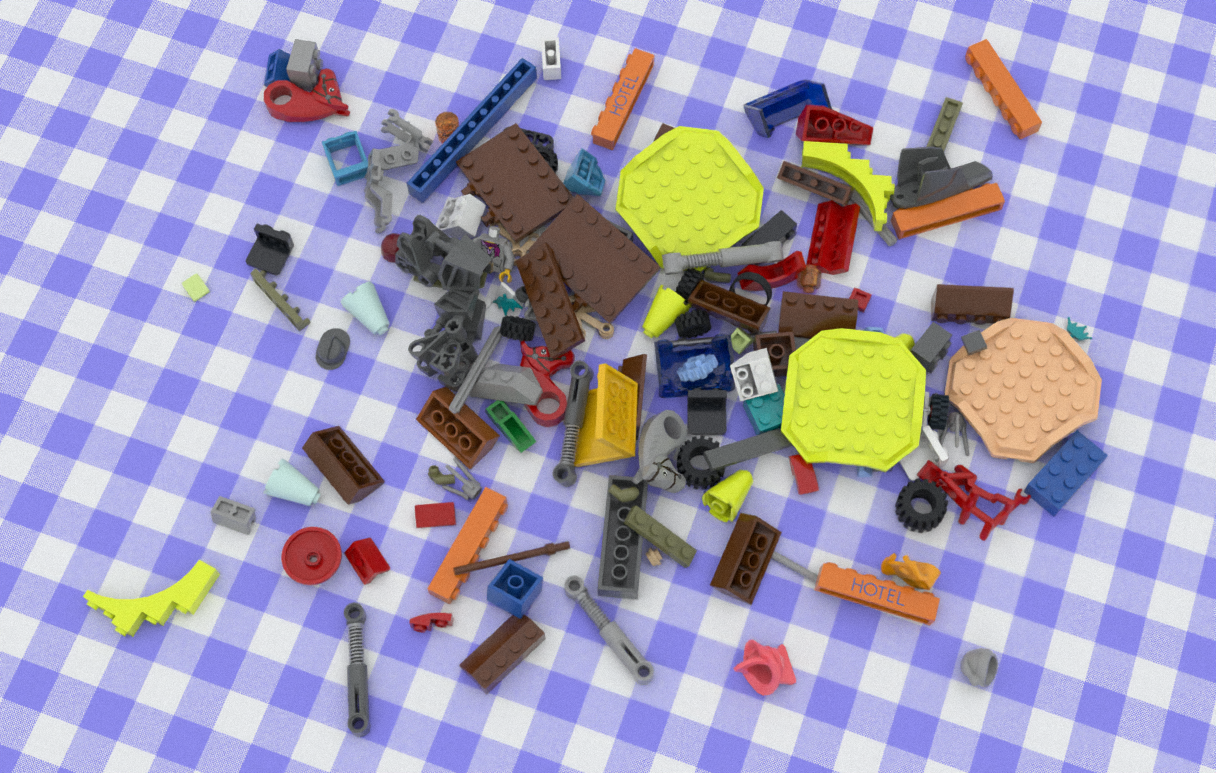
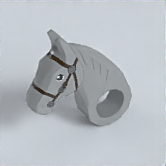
[632,410,687,493]

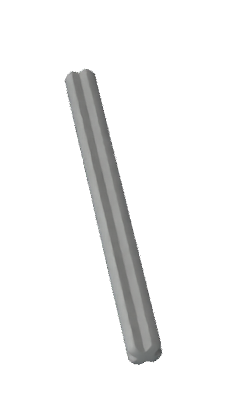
[449,326,502,414]

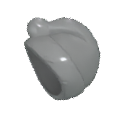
[960,648,998,688]

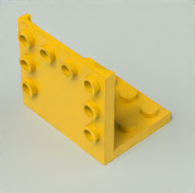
[574,363,638,467]

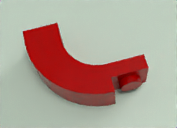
[737,251,806,291]

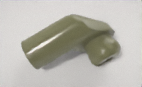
[703,267,731,283]
[428,465,455,485]
[608,484,639,502]

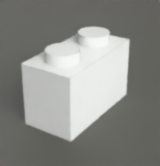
[541,37,561,80]

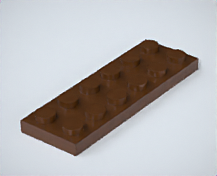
[515,243,585,359]

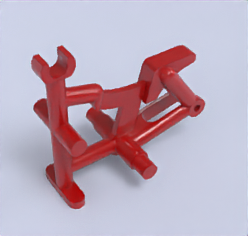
[936,465,1031,541]

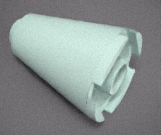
[341,281,390,335]
[263,458,321,506]

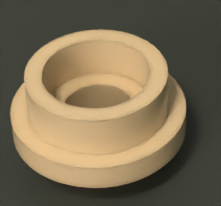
[645,547,663,566]

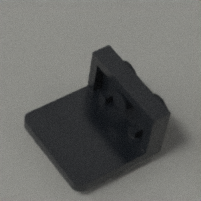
[246,223,294,275]
[687,388,727,435]

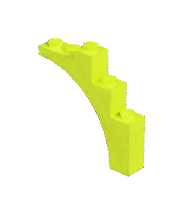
[802,141,895,231]
[83,560,220,637]

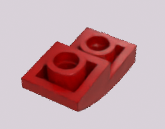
[788,454,819,495]
[409,613,454,633]

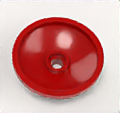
[281,527,342,585]

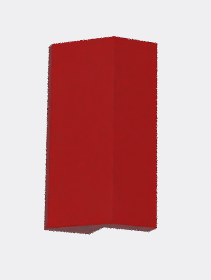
[806,200,860,275]

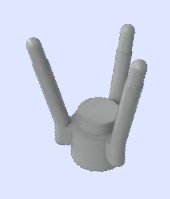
[939,412,969,456]
[442,457,482,500]

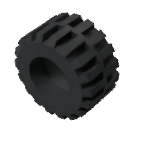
[677,436,725,490]
[895,479,948,533]

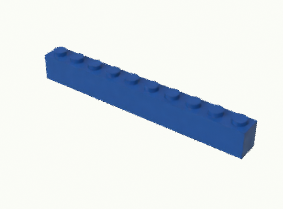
[406,58,537,203]

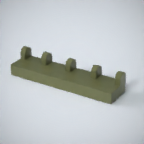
[250,269,311,332]

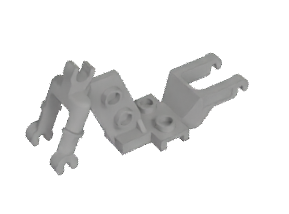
[364,109,433,233]

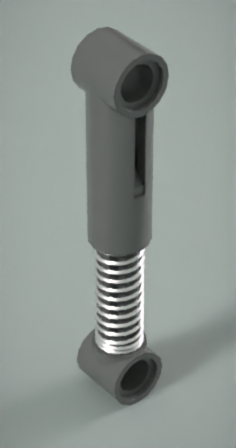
[552,360,594,487]
[344,602,371,737]

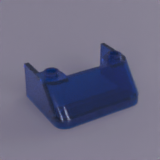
[743,79,832,138]

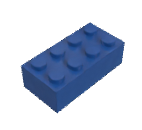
[1023,430,1108,517]

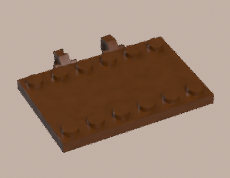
[456,123,574,244]
[528,194,661,324]

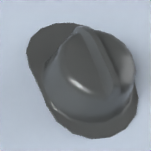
[315,328,350,370]

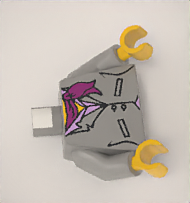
[472,226,515,283]

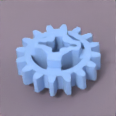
[677,354,718,382]

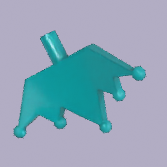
[493,294,523,316]
[1067,317,1092,341]

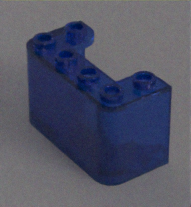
[654,334,735,398]

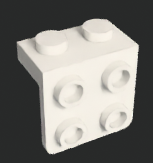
[899,425,949,481]

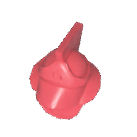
[733,639,796,696]

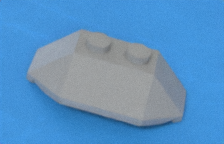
[469,364,543,405]

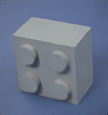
[286,39,323,91]

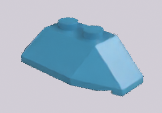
[563,148,605,196]

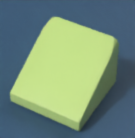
[182,273,210,302]
[725,327,754,354]

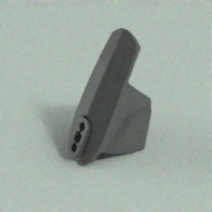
[890,147,993,208]

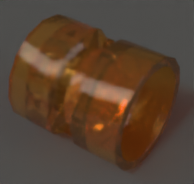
[435,112,459,143]

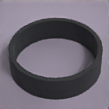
[729,272,772,306]

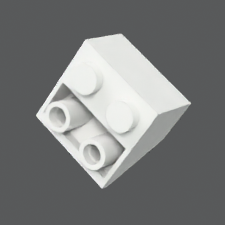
[437,194,486,239]
[730,348,778,401]

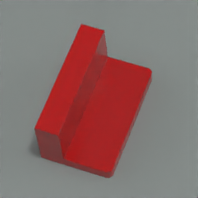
[344,538,390,585]

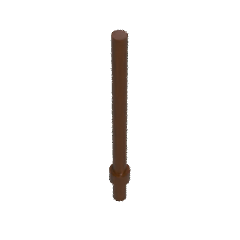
[453,541,570,575]

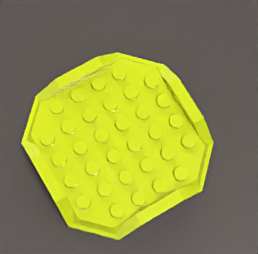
[615,126,764,272]
[781,328,926,472]

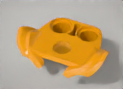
[881,553,941,590]

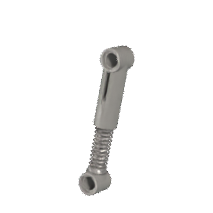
[662,241,784,275]
[564,575,654,685]

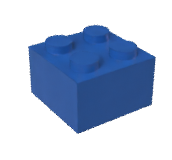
[487,559,543,619]

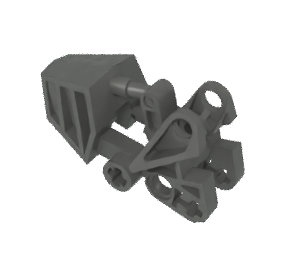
[395,215,494,291]
[408,289,486,392]

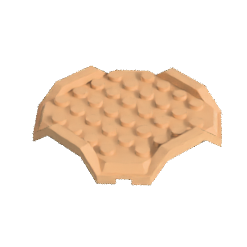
[945,318,1102,463]

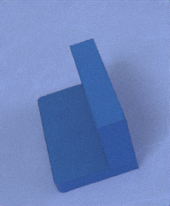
[264,49,290,87]

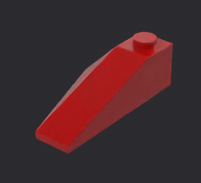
[796,105,874,145]

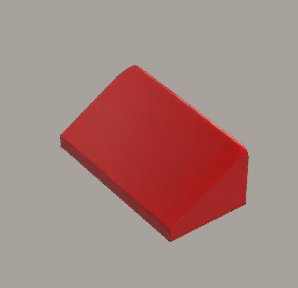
[415,502,456,528]

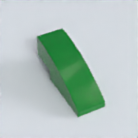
[485,400,537,453]

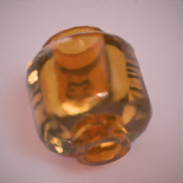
[797,265,822,293]

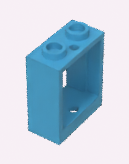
[322,131,368,187]

